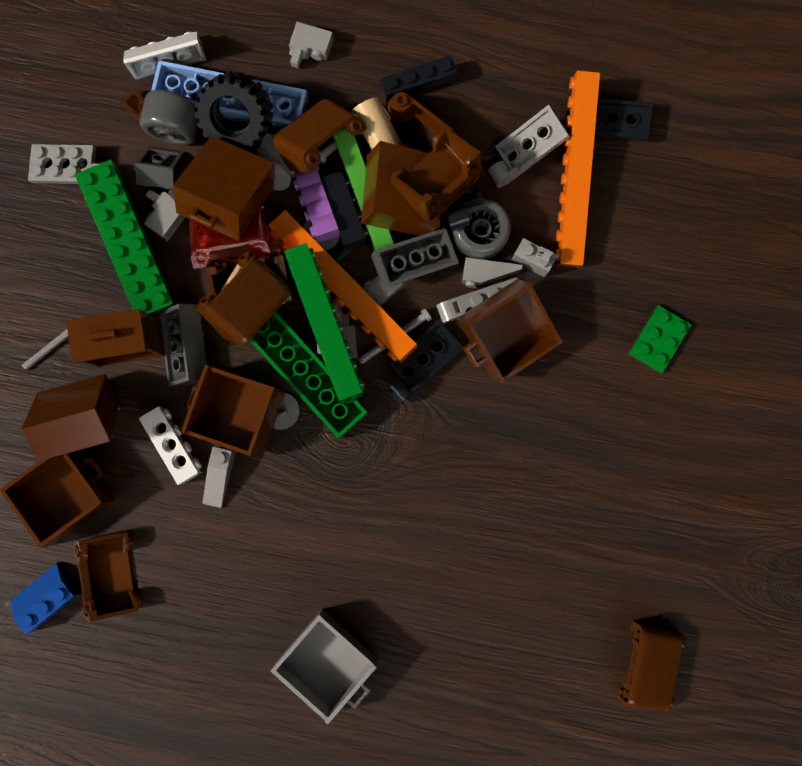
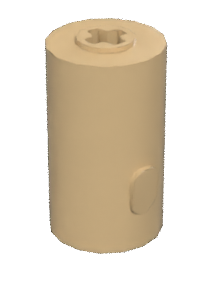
[352,97,402,150]

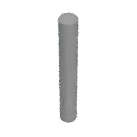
[22,329,69,371]

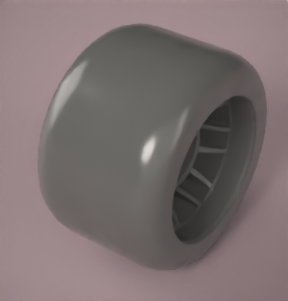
[139,90,199,145]
[452,198,511,260]

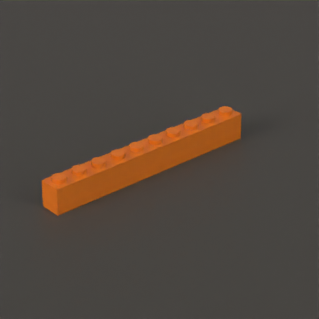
[555,71,600,267]
[269,210,417,363]

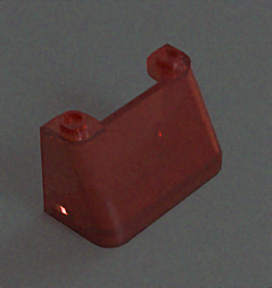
[189,206,271,269]

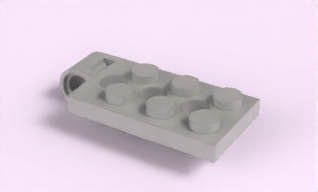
[488,105,570,188]
[28,144,98,184]
[436,277,517,324]

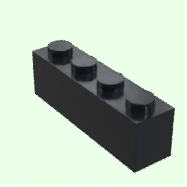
[380,55,458,105]
[320,170,369,251]

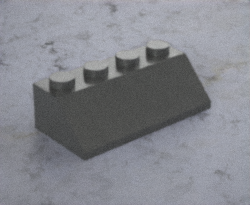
[371,227,459,288]
[159,304,207,387]

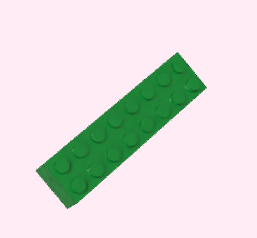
[74,160,177,316]
[284,243,365,405]
[250,312,368,439]

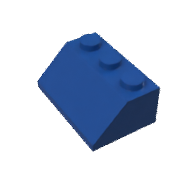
[10,563,81,635]

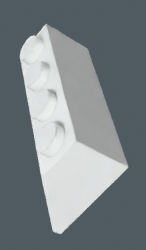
[123,31,206,80]

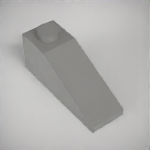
[462,258,523,288]
[202,447,236,508]

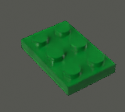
[628,305,691,374]

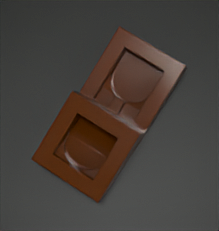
[120,89,144,120]

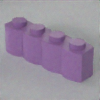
[293,168,340,243]

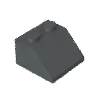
[135,147,184,190]

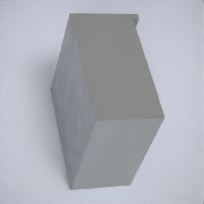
[271,609,377,724]

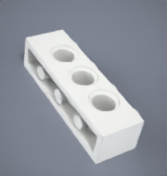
[139,406,202,485]

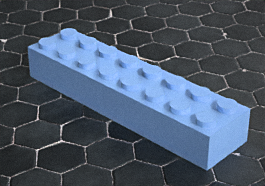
[151,60,309,130]

